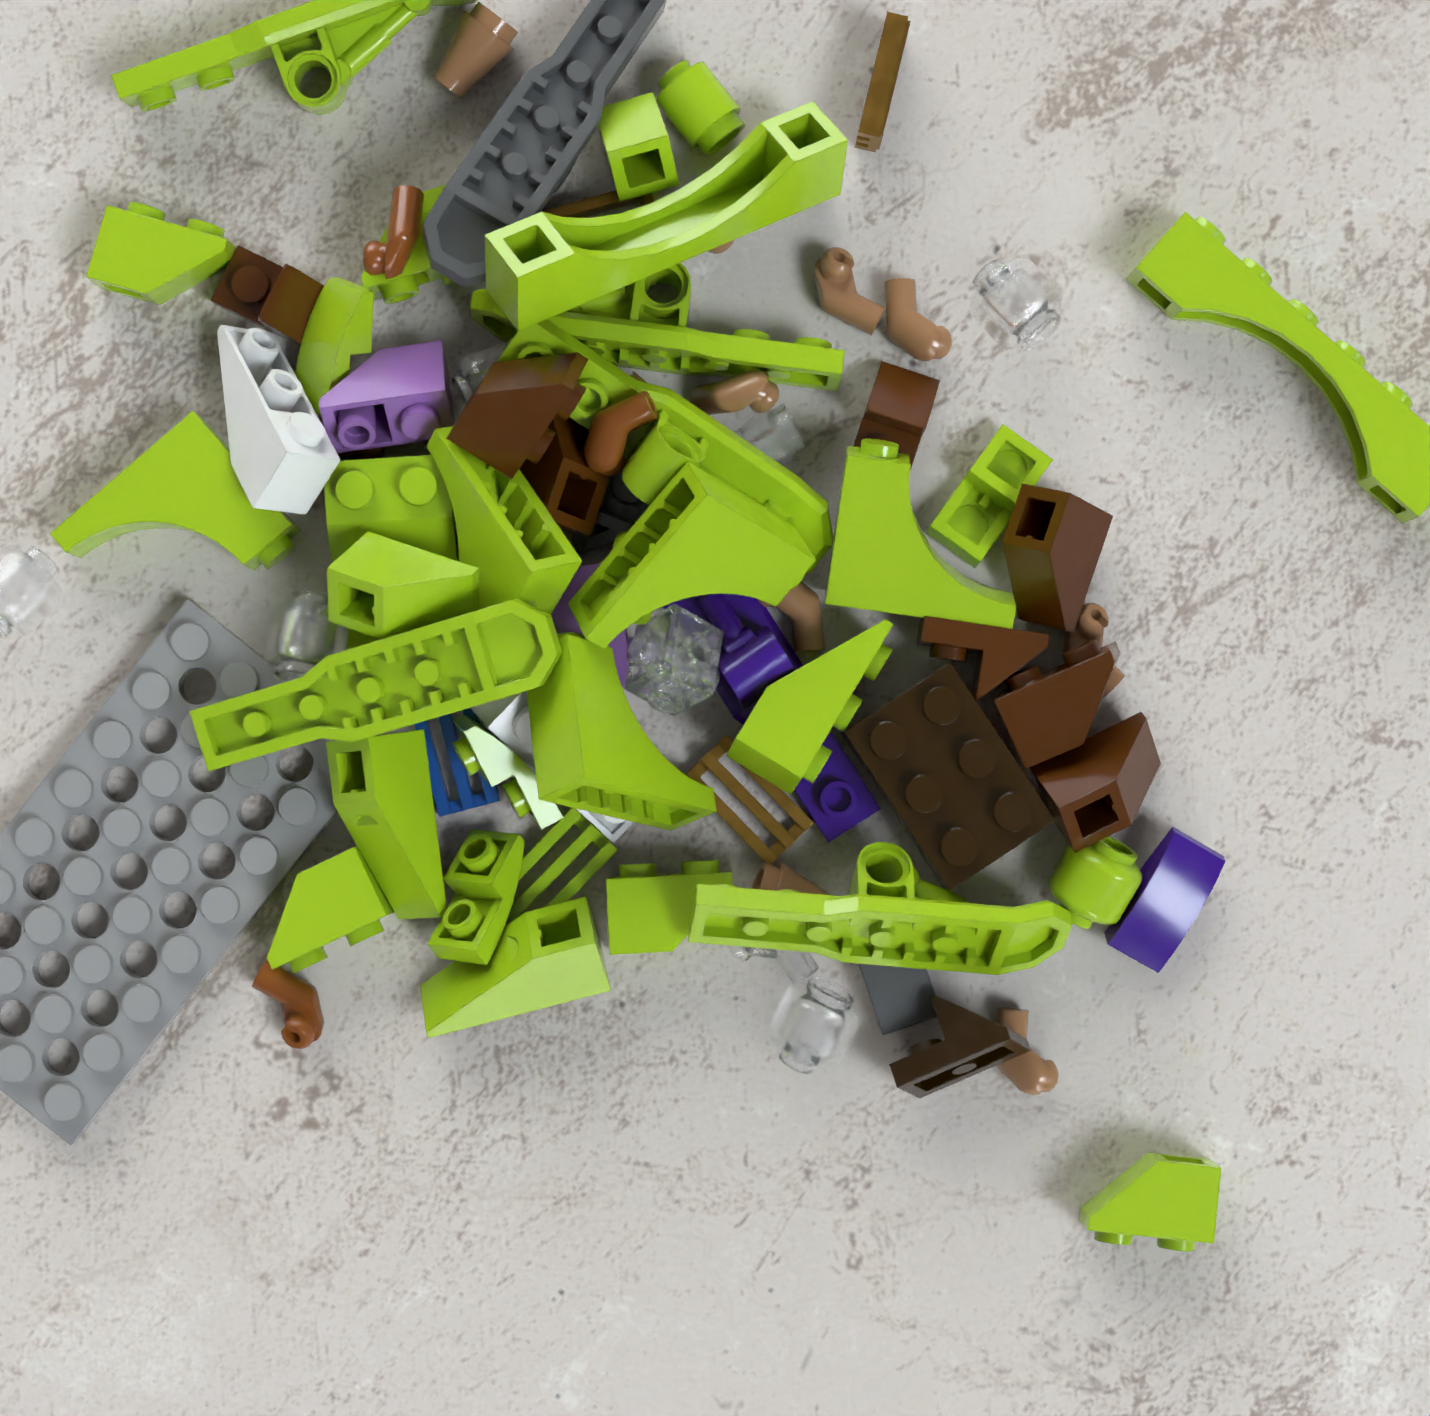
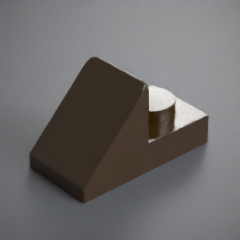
[889,995,1031,1098]

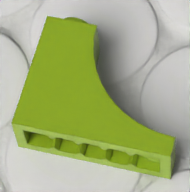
[50,411,301,571]
[426,426,582,615]
[825,438,1016,629]
[568,461,816,649]
[527,632,717,831]

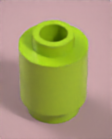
[656,60,745,156]

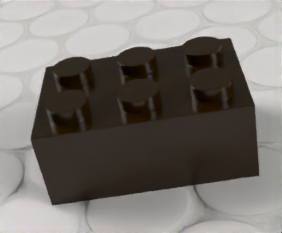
[841,662,1056,891]

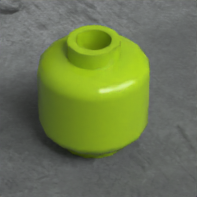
[1048,836,1143,929]

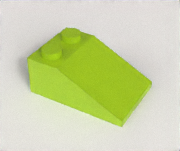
[324,455,459,651]

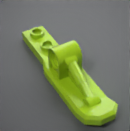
[111,0,478,115]
[470,263,845,392]
[496,319,833,573]
[189,598,562,771]
[688,842,1072,975]

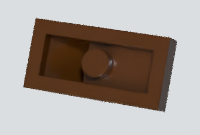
[211,245,324,347]
[853,361,940,470]
[916,616,1049,701]

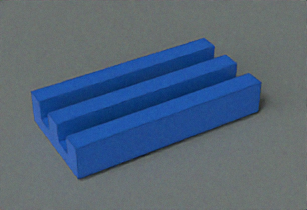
[414,708,501,817]

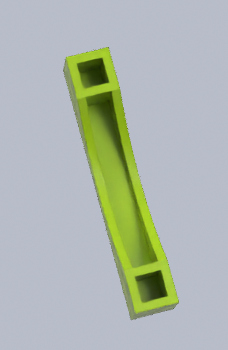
[485,101,848,331]
[1126,211,1430,523]

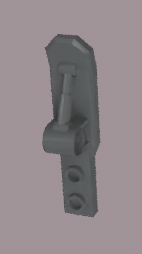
[422,0,666,287]

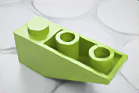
[726,619,893,795]
[326,729,447,919]
[420,896,611,1038]

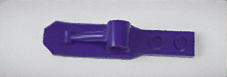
[663,594,881,843]

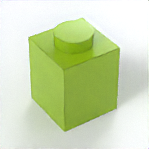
[598,92,680,202]

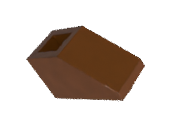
[447,352,588,480]
[519,415,610,536]
[1002,483,1113,634]
[994,639,1121,769]
[1030,712,1161,853]

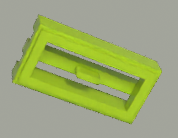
[508,808,619,921]

